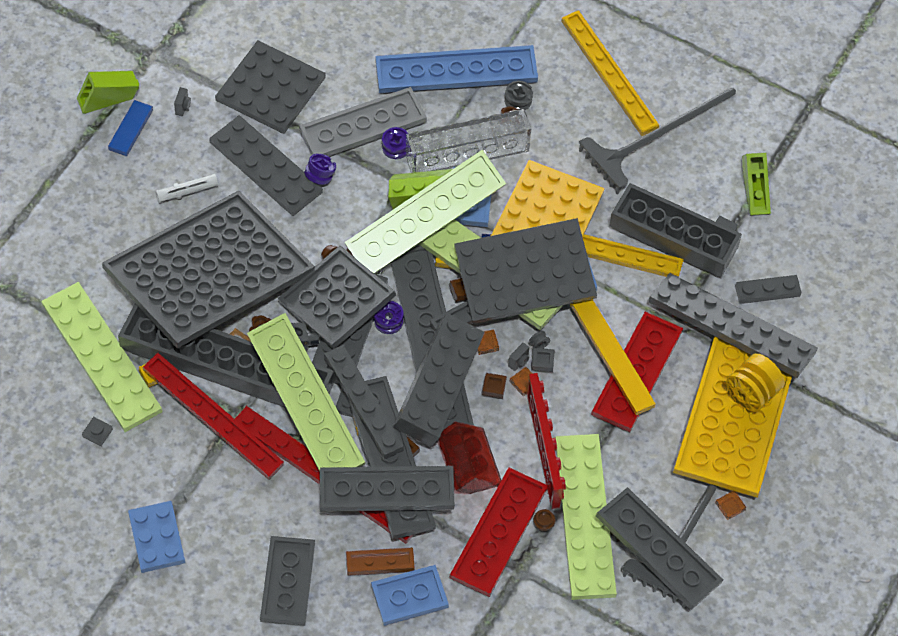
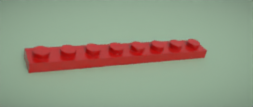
[143,353,284,479]

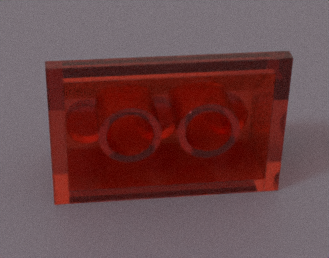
[439,421,501,494]

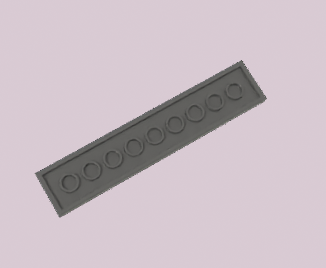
[391,246,474,435]

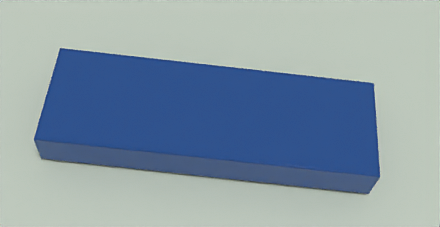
[108,100,153,156]

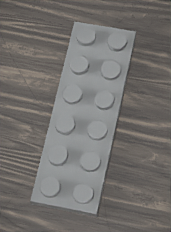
[299,87,427,156]

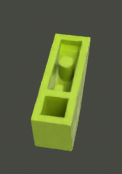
[742,153,771,215]

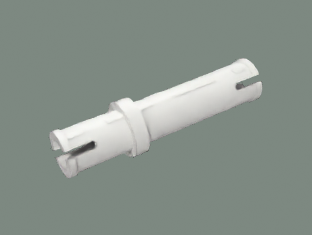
[155,173,218,203]

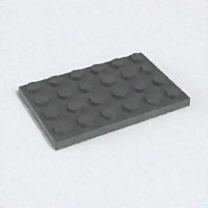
[454,218,597,324]

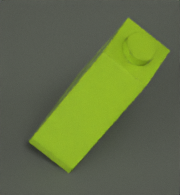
[77,71,139,114]

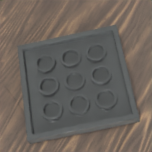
[215,40,326,134]
[278,246,396,349]

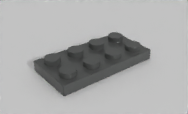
[260,536,315,626]

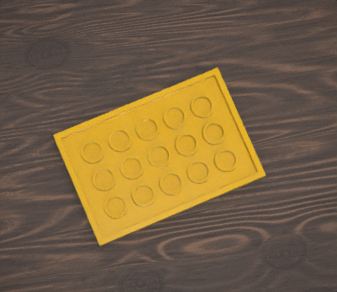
[491,160,605,237]

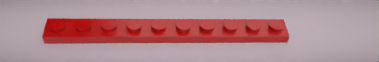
[235,406,414,544]

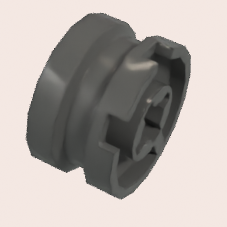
[504,81,533,112]

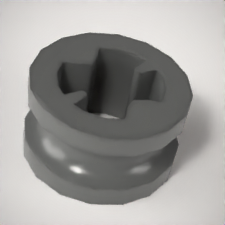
[529,331,551,349]

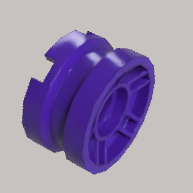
[382,127,410,160]
[304,154,336,185]
[374,301,404,334]

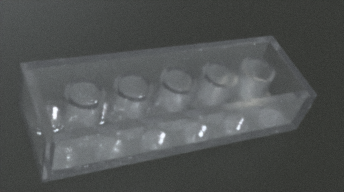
[406,109,531,173]

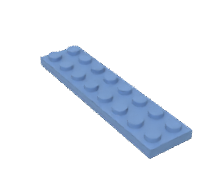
[375,45,538,93]

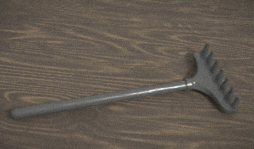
[579,88,736,194]
[622,484,718,608]

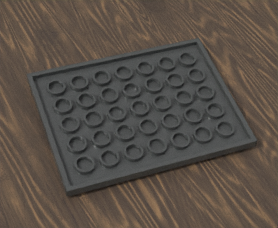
[102,190,315,348]

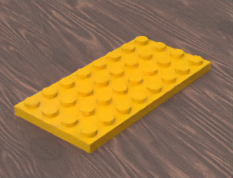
[673,336,792,498]

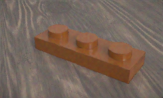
[346,547,415,576]

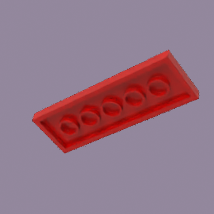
[591,312,683,432]
[526,373,566,509]
[449,467,548,597]

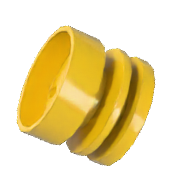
[726,353,785,412]

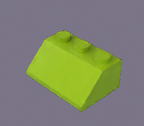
[388,169,453,209]

